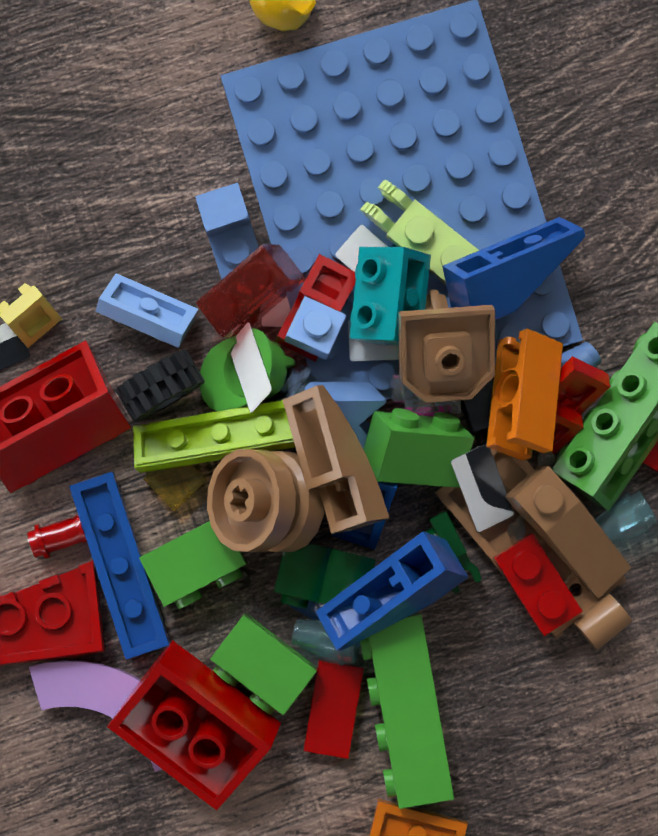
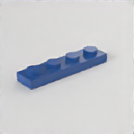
[69,472,170,660]

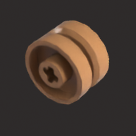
[207,449,325,552]

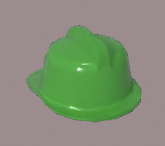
[199,328,295,411]

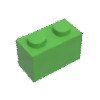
[363,408,474,488]
[139,521,248,610]
[210,612,317,715]

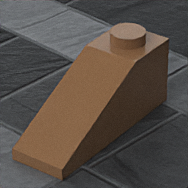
[505,466,631,599]

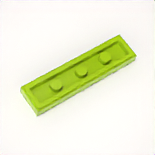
[133,400,295,473]

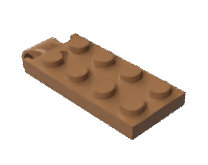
[435,449,633,651]

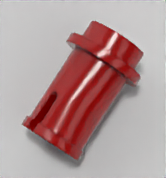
[27,514,87,559]

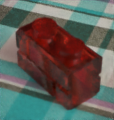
[196,244,305,338]

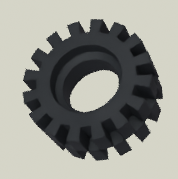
[115,349,205,423]

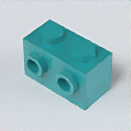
[349,247,431,345]

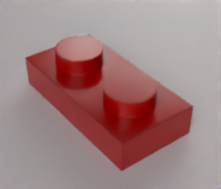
[493,533,583,636]

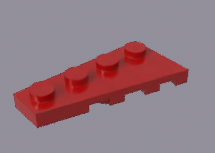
[0,560,105,666]

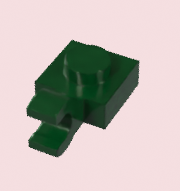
[425,511,481,594]

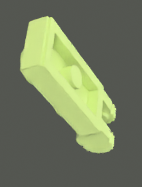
[360,180,479,285]

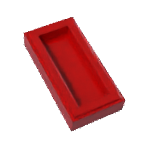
[303,659,364,759]

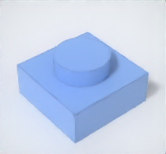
[284,296,346,360]

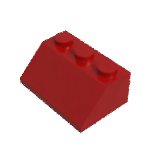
[0,340,131,494]
[107,640,281,811]

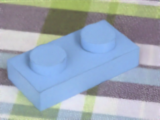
[95,273,198,348]

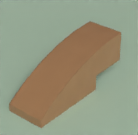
[283,385,389,534]

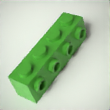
[552,321,658,512]
[360,612,454,809]

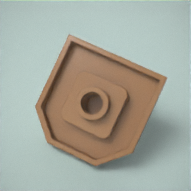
[399,290,495,403]

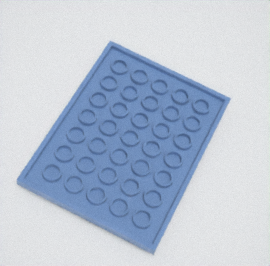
[220,0,583,400]

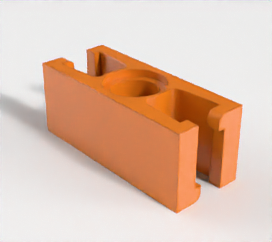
[486,328,563,461]

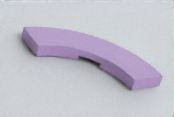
[29,659,162,772]

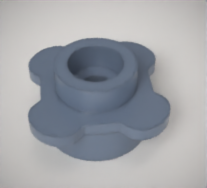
[277,364,317,401]

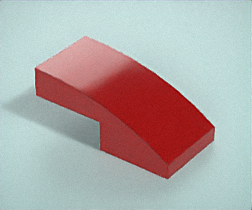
[275,254,356,362]
[551,356,611,454]

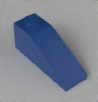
[442,217,585,324]
[315,531,469,651]

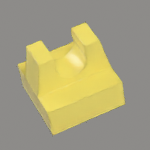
[0,283,62,348]

